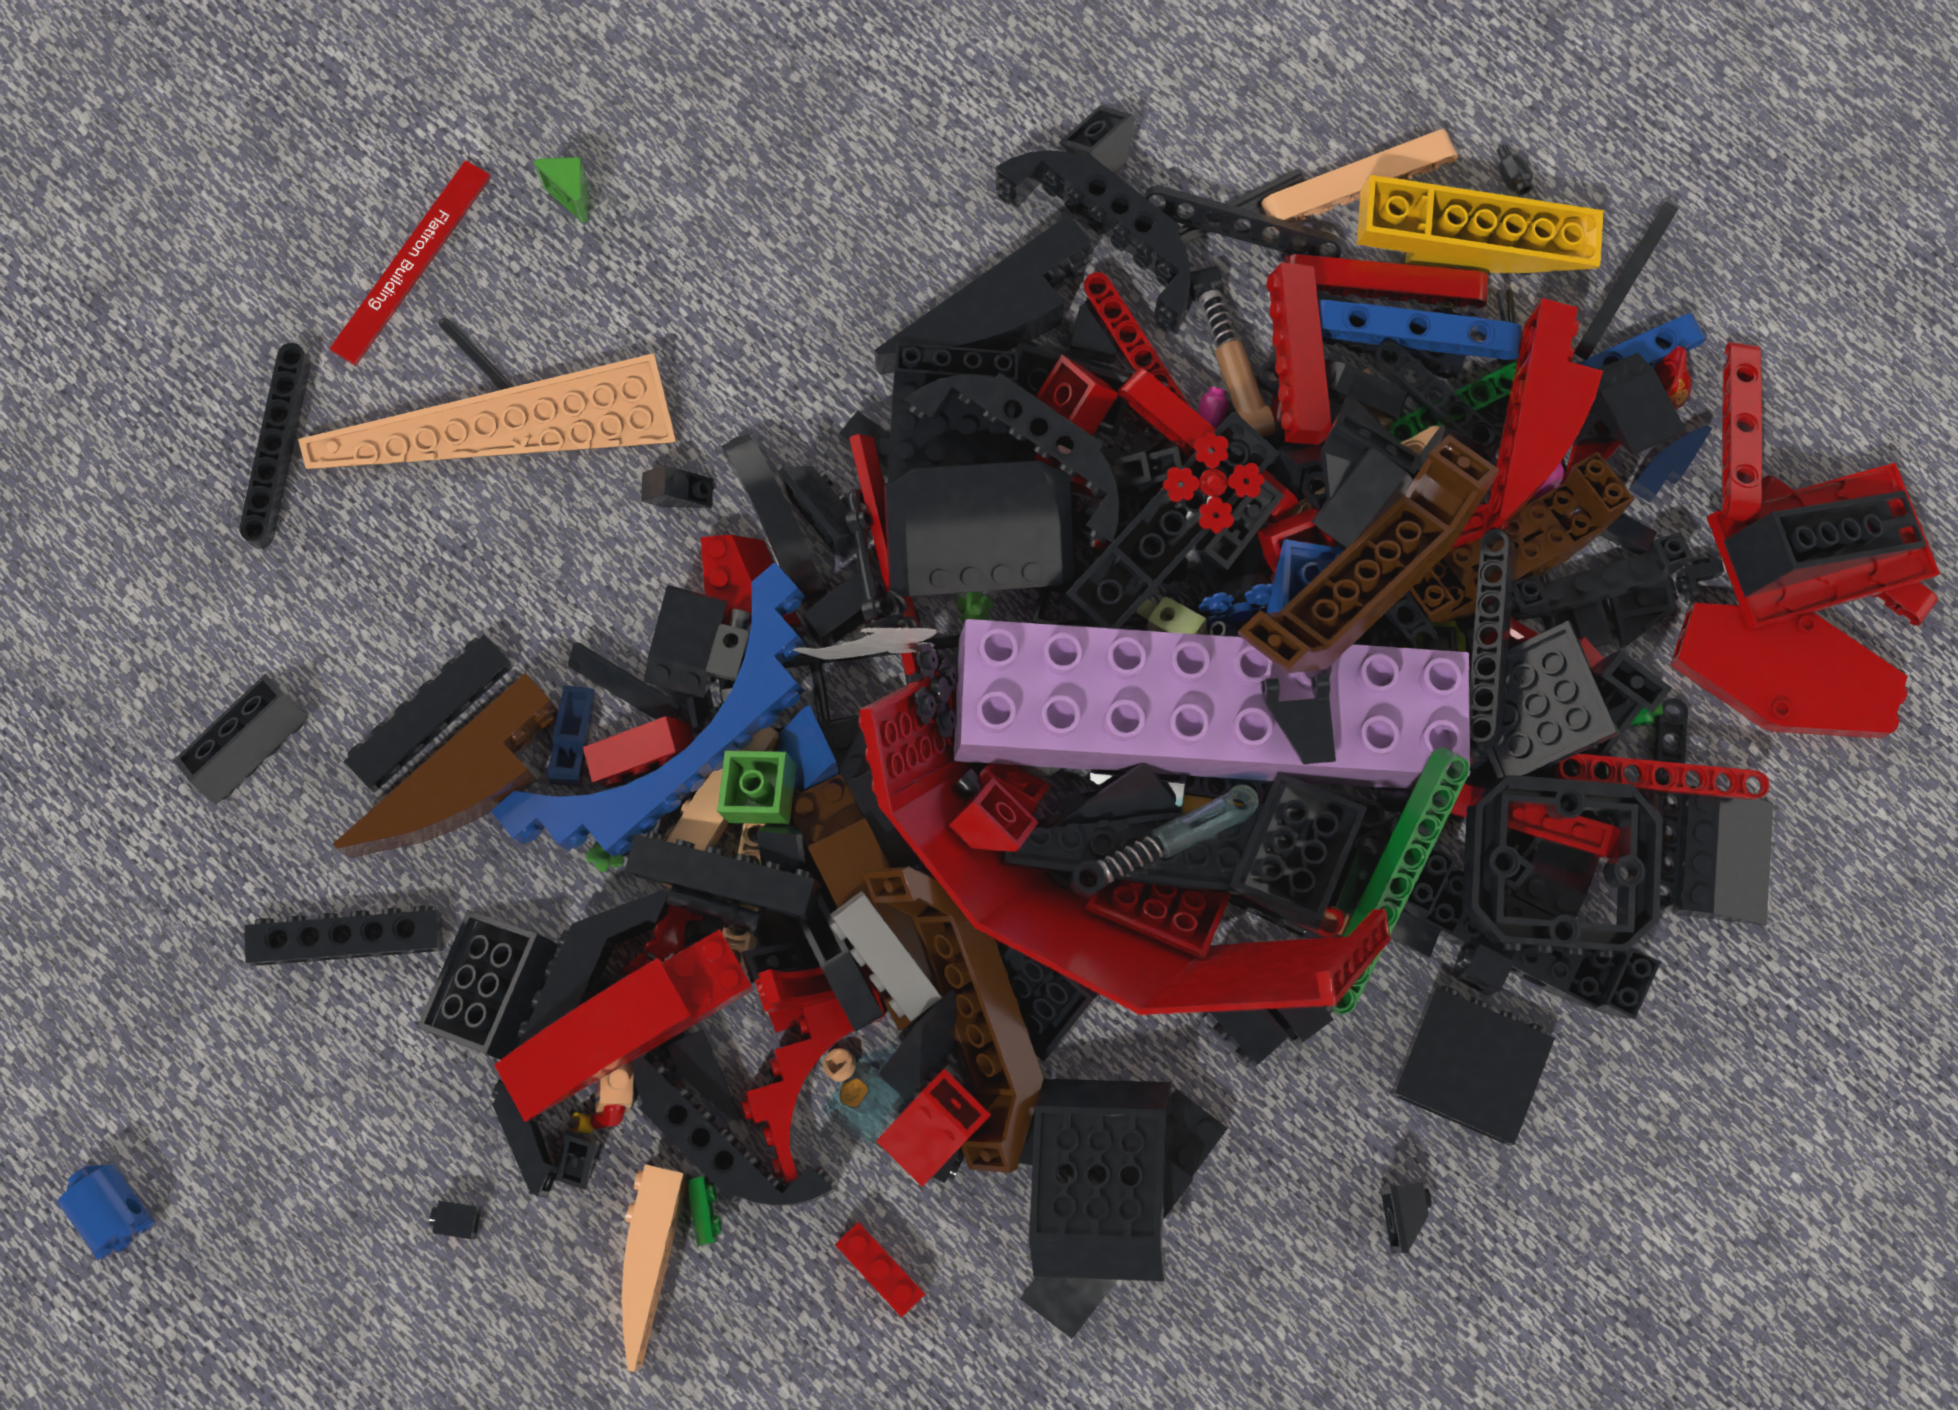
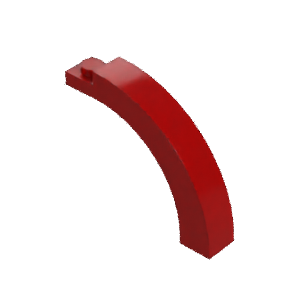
[754,964,875,1012]

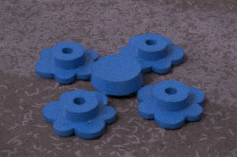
[1198,583,1274,634]

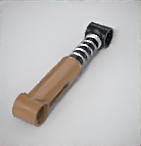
[1189,265,1276,437]

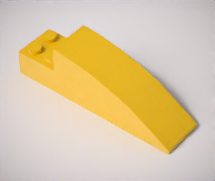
[1356,175,1604,273]

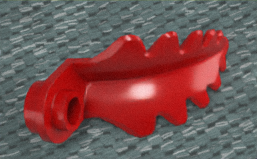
[621,905,705,975]

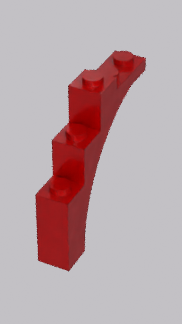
[741,986,885,1184]

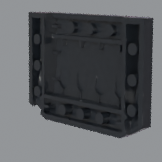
[884,460,1075,596]

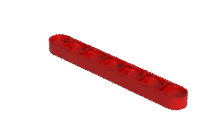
[1554,754,1770,800]

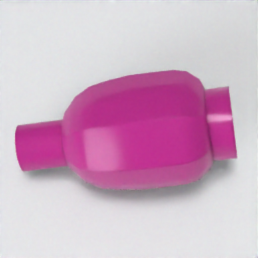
[1197,386,1229,429]

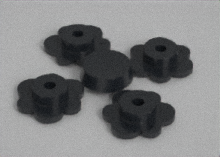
[915,643,958,738]

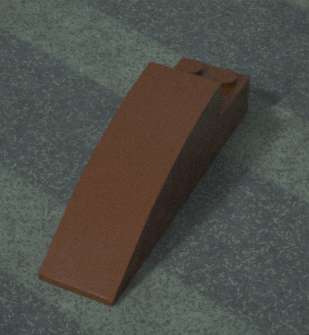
[333,673,558,858]
[791,773,941,1031]

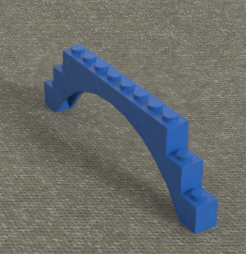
[491,562,805,857]

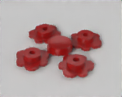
[1163,432,1264,533]

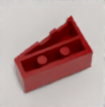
[583,716,694,788]

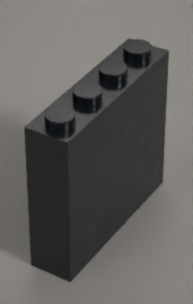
[1390,985,1555,1146]

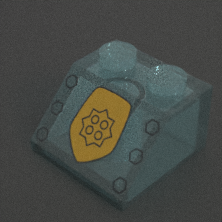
[822,1058,906,1147]

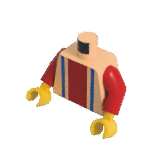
[571,1061,634,1134]

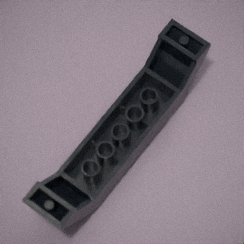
[491,891,669,1198]

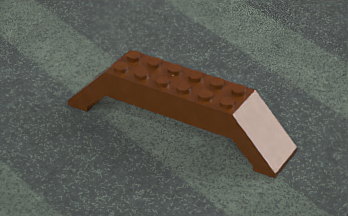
[1238,435,1499,674]
[863,867,1044,1173]

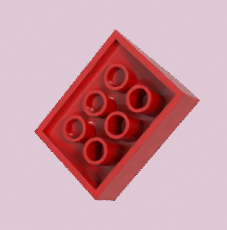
[1085,879,1231,960]

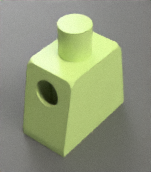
[1137,597,1208,635]

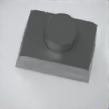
[706,609,751,681]

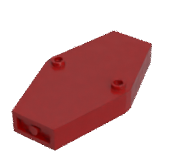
[1670,603,1908,739]

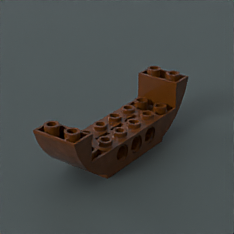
[1410,452,1635,623]

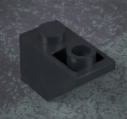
[641,465,713,508]

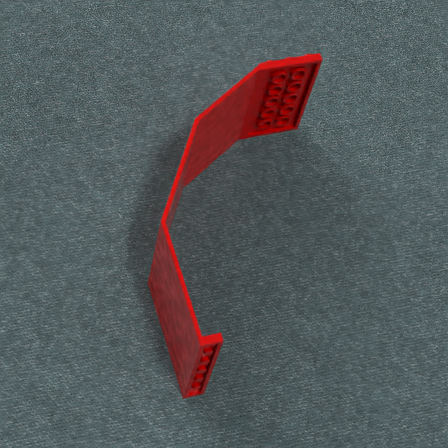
[859,670,1391,1015]

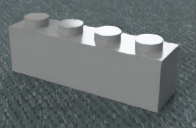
[830,891,942,1021]

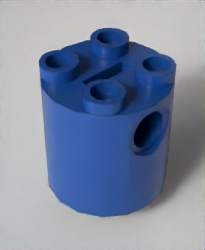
[57,1164,155,1261]

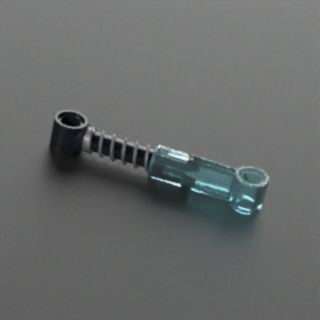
[1069,785,1259,900]

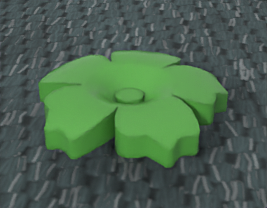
[956,591,994,624]
[586,842,625,872]

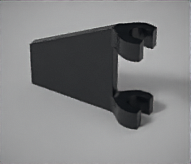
[1261,674,1336,765]

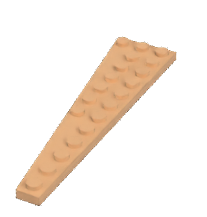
[298,353,677,469]

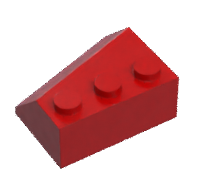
[700,534,802,631]

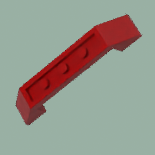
[1450,784,1624,865]

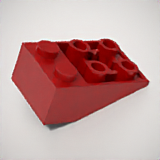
[876,1069,991,1187]

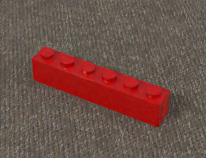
[1266,262,1332,445]

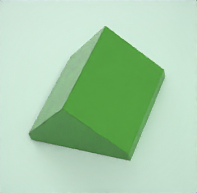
[534,157,588,224]

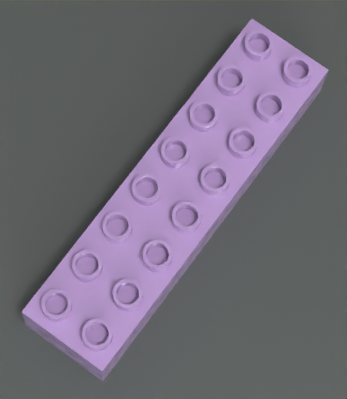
[954,619,1470,789]

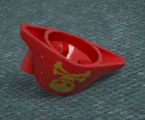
[1653,346,1692,410]

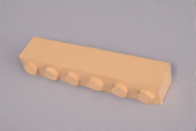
[661,727,780,890]

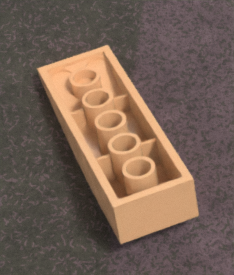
[622,1164,689,1372]

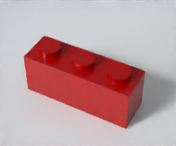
[835,1222,926,1318]

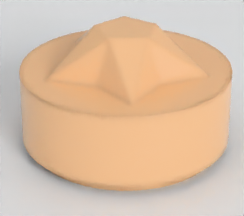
[823,1048,856,1082]

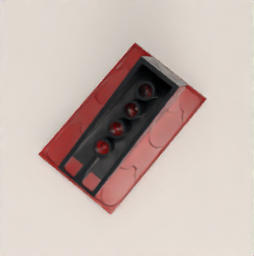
[1706,462,1940,630]

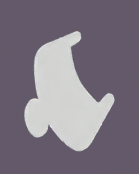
[794,628,937,659]

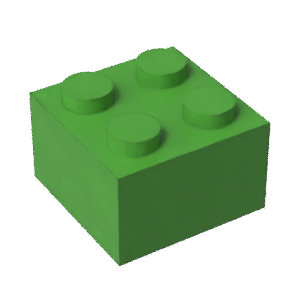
[717,751,797,825]

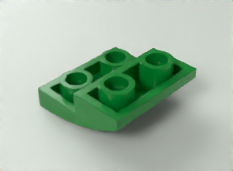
[687,1176,722,1247]

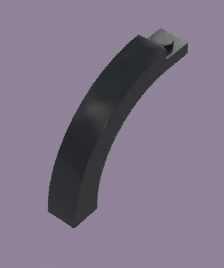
[722,434,827,605]

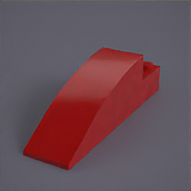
[1481,298,1603,539]
[494,930,754,1122]

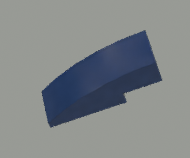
[1629,425,1712,502]
[547,685,595,787]

